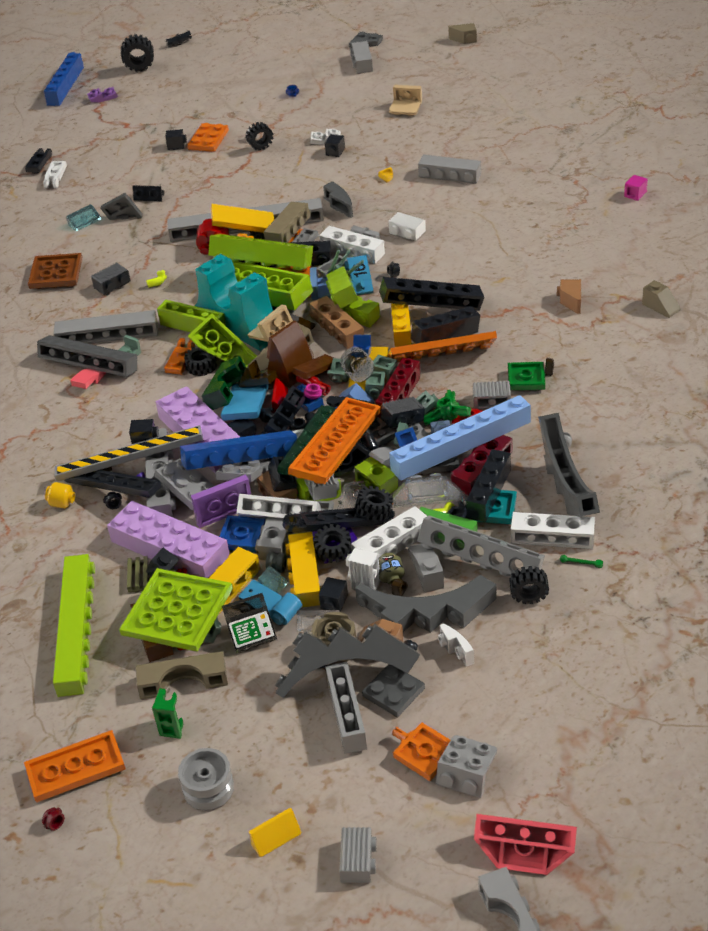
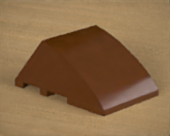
[266,320,314,389]

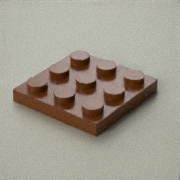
[28,253,83,289]

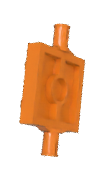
[392,722,450,781]

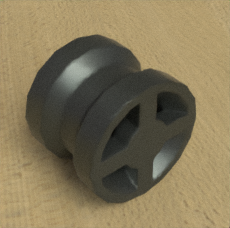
[265,551,286,573]

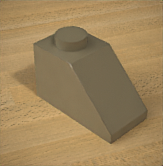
[448,23,477,44]
[642,280,680,318]

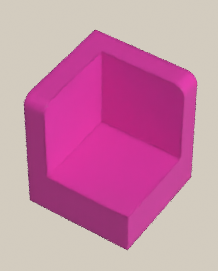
[624,175,648,201]

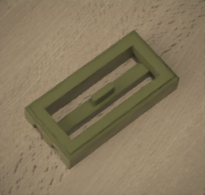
[127,556,149,592]

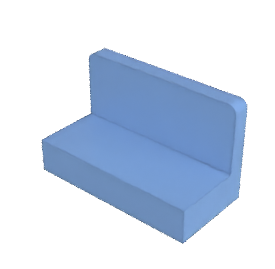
[310,267,331,300]

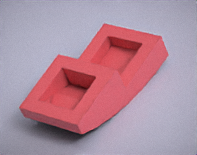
[70,368,106,389]

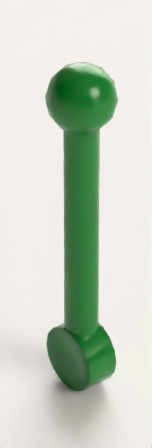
[560,555,603,568]

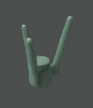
[327,250,364,275]

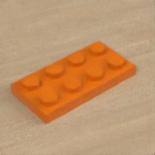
[24,730,126,803]

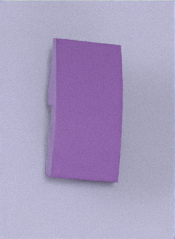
[87,87,118,102]

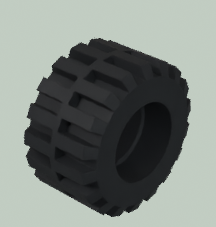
[121,34,154,72]

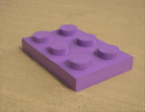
[191,474,251,528]

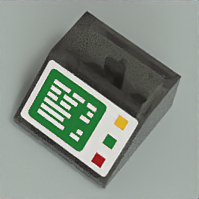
[222,593,277,653]

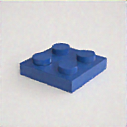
[219,515,266,553]

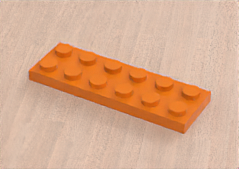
[388,331,497,363]

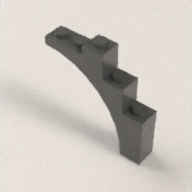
[538,413,600,517]
[355,575,497,633]
[275,623,420,698]

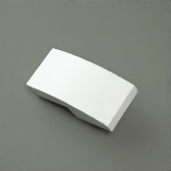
[310,129,341,145]
[438,623,474,667]

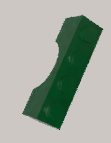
[201,356,247,410]

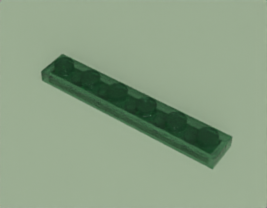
[278,405,337,476]

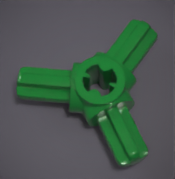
[423,390,471,426]

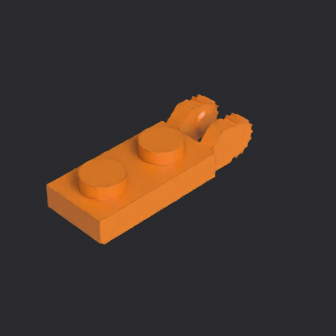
[164,338,195,375]

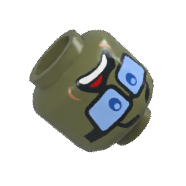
[379,553,405,585]

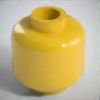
[45,482,75,509]

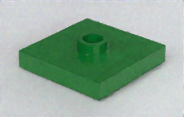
[508,362,545,390]

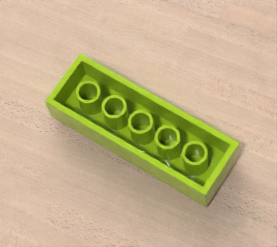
[208,234,313,270]
[232,261,313,310]

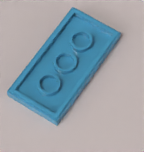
[221,384,269,421]

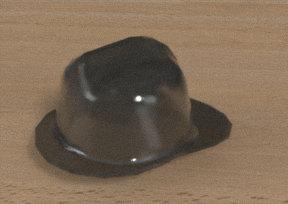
[340,347,374,382]

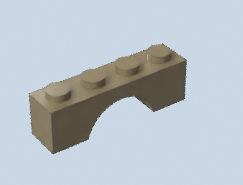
[136,651,228,700]

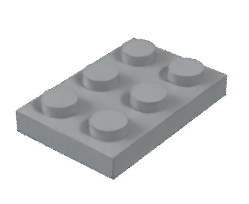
[154,458,214,511]
[215,458,272,482]

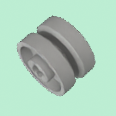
[178,748,234,810]

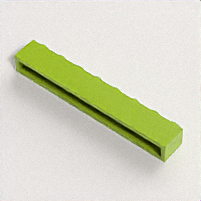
[53,554,95,697]

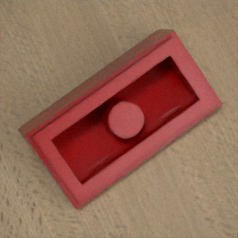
[271,378,288,413]

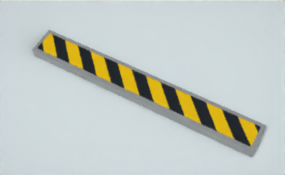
[55,425,203,481]

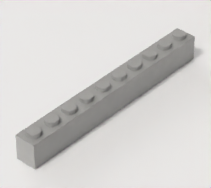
[167,198,324,242]

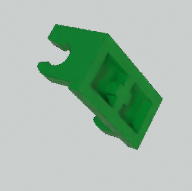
[152,688,184,739]

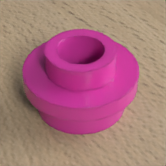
[304,384,322,400]

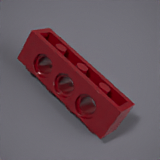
[376,358,420,418]
[450,435,513,496]

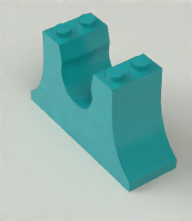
[194,254,273,351]

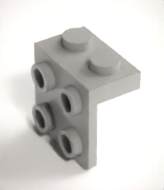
[436,735,497,798]

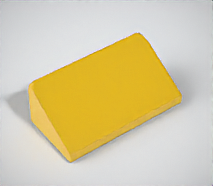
[249,808,301,857]

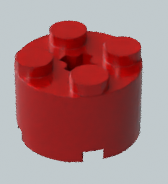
[196,218,229,255]

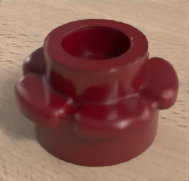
[42,807,65,830]

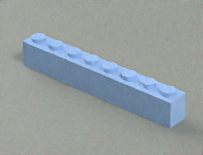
[389,395,531,481]

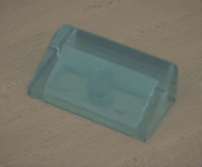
[66,204,102,231]

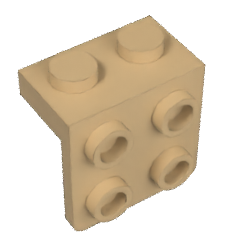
[389,85,422,116]

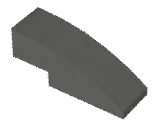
[323,181,353,218]

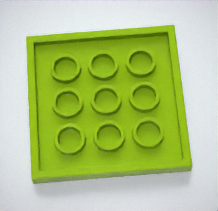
[119,568,233,652]

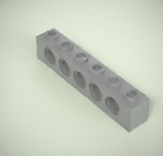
[145,428,176,517]
[417,515,545,577]

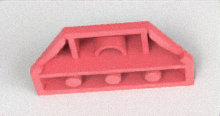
[474,814,577,875]

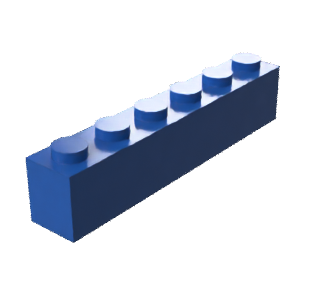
[44,52,84,106]
[180,430,298,470]

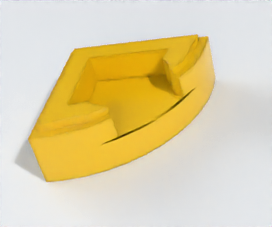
[378,167,393,182]

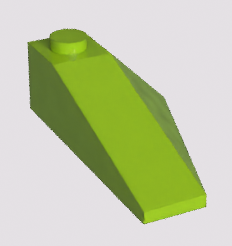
[187,313,257,367]

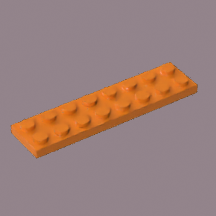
[288,397,381,484]

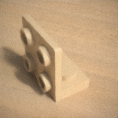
[248,304,293,342]

